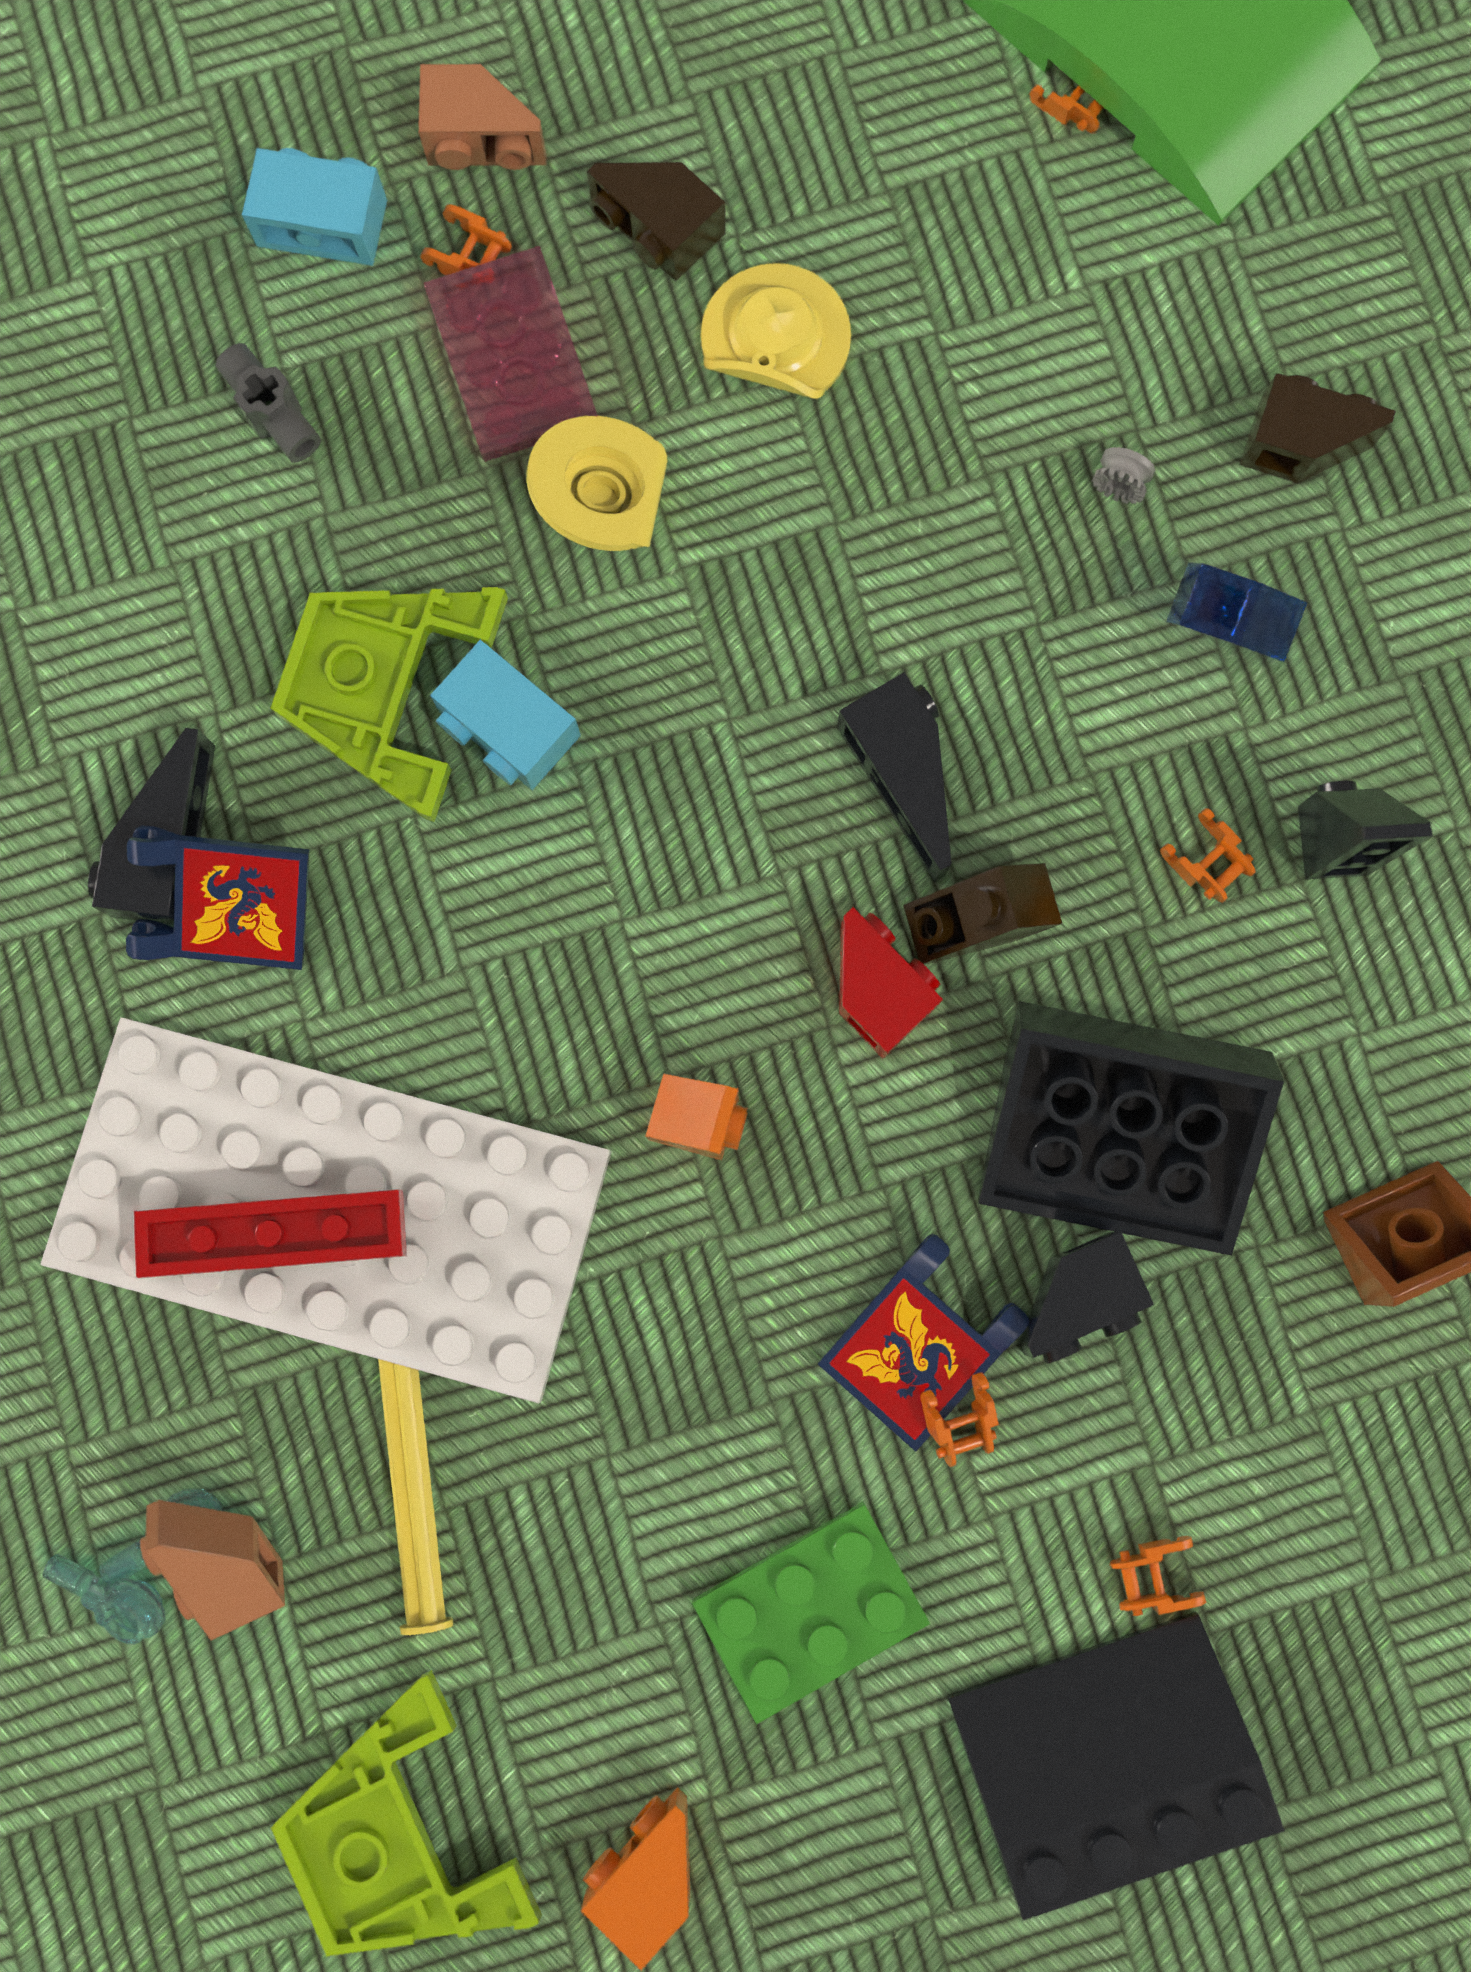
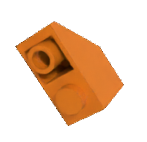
[645,1074,748,1161]
[581,1787,690,1971]

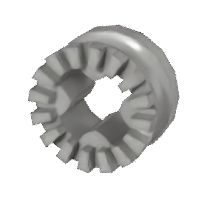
[1092,447,1155,504]

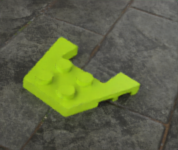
[271,587,508,822]
[271,1670,542,1957]

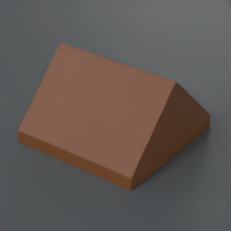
[1323,1161,1471,1307]

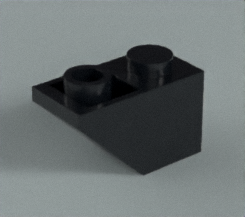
[1019,1231,1154,1364]

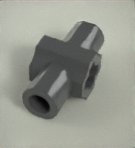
[215,343,321,463]

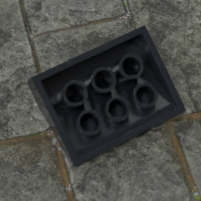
[978,1001,1284,1256]
[947,1612,1285,1921]

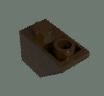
[587,162,726,282]
[1239,373,1396,484]
[903,863,1062,965]

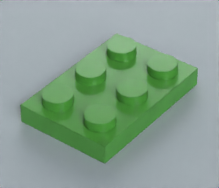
[692,1501,930,1725]

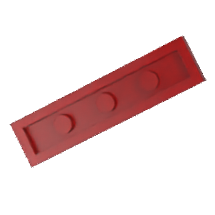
[134,1189,407,1278]

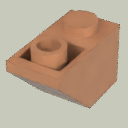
[419,64,547,170]
[140,1500,285,1641]

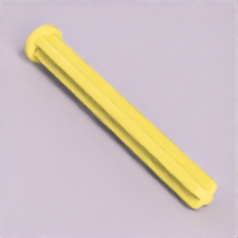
[378,1359,453,1635]

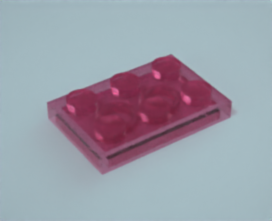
[424,246,598,462]

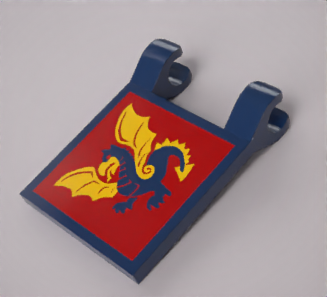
[126,826,310,970]
[818,1234,1030,1452]

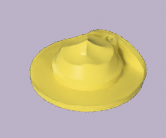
[701,263,851,399]
[526,416,667,551]

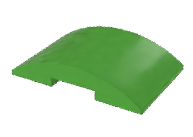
[962,0,1381,226]

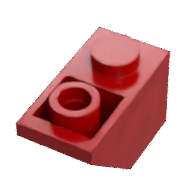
[839,907,943,1059]

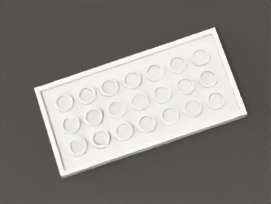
[40,1017,612,1403]

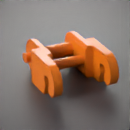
[1029,85,1104,134]
[420,204,512,285]
[1160,808,1256,903]
[921,1372,999,1467]
[1110,1536,1206,1616]

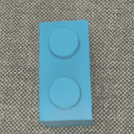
[242,148,387,266]
[430,640,581,790]

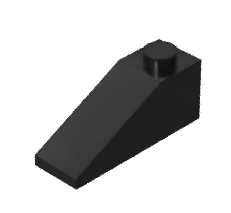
[837,672,952,882]
[88,728,215,925]
[1298,781,1433,880]

